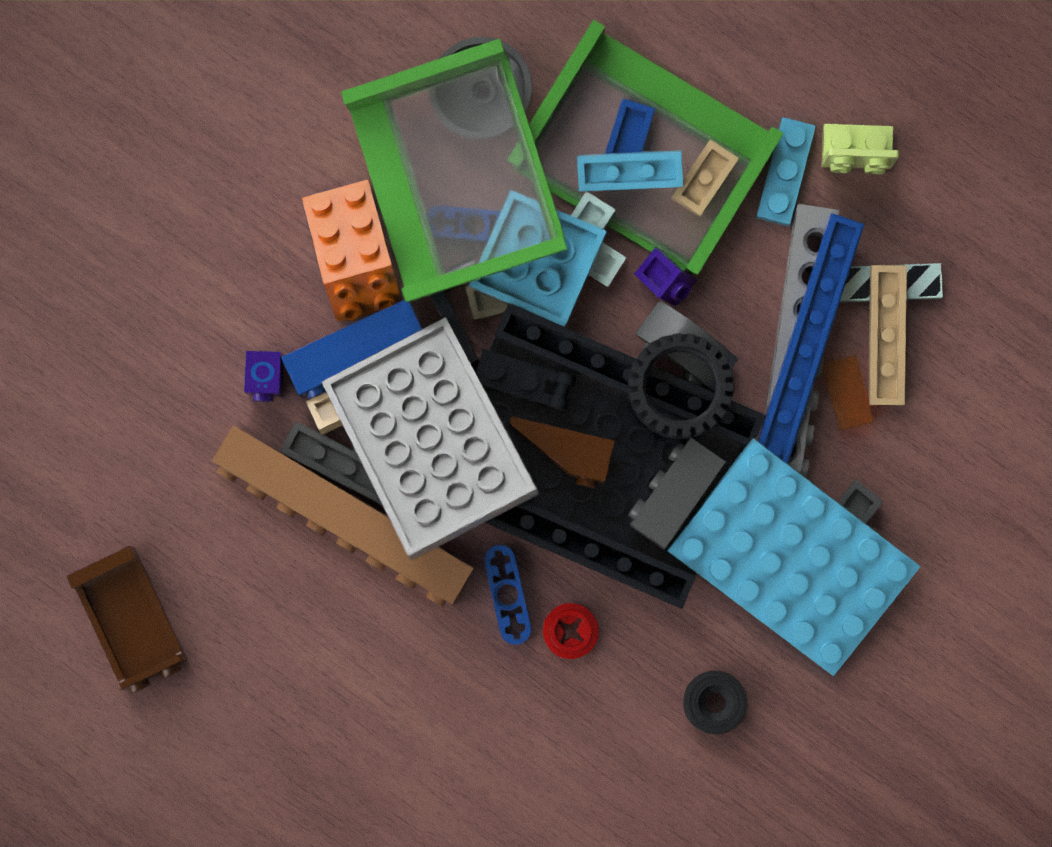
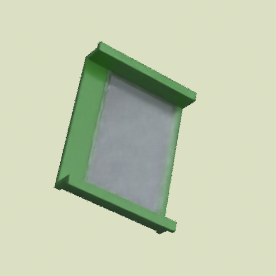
[507,19,784,275]
[341,38,568,303]

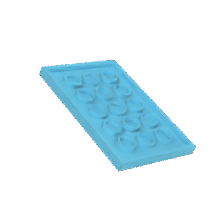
[667,438,921,676]

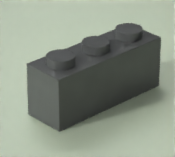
[628,438,726,550]

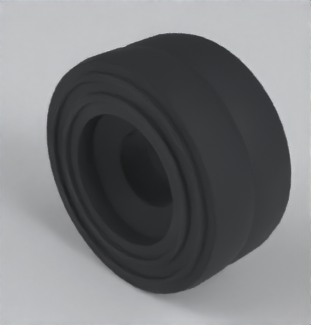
[683,671,747,735]

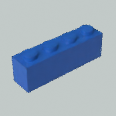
[281,300,422,400]

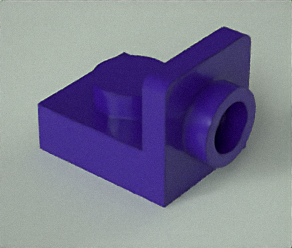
[634,247,697,306]

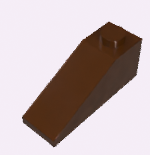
[510,417,614,489]

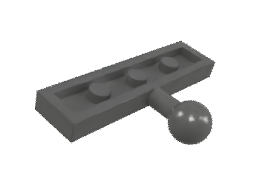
[280,421,384,507]

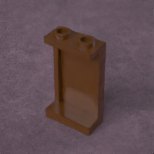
[66,546,187,694]

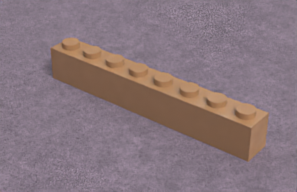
[212,425,474,607]

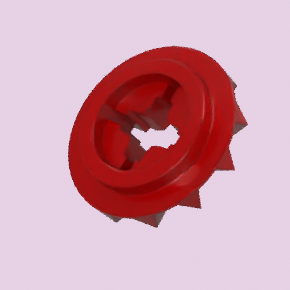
[543,603,599,659]

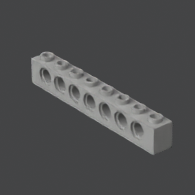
[765,204,839,478]

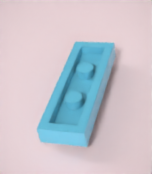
[756,117,816,227]
[577,150,684,192]

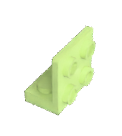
[822,124,899,175]

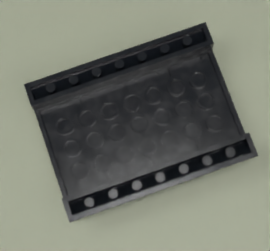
[483,303,766,609]

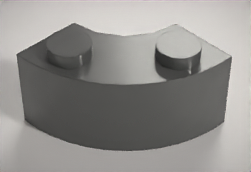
[635,301,738,392]

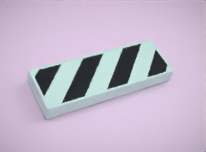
[840,263,943,303]

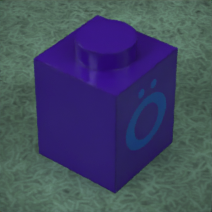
[244,351,284,402]

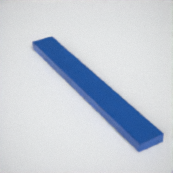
[757,213,865,464]

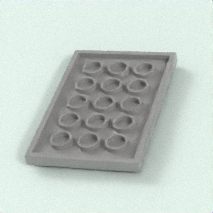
[322,317,539,560]

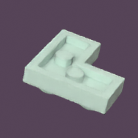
[571,191,627,287]

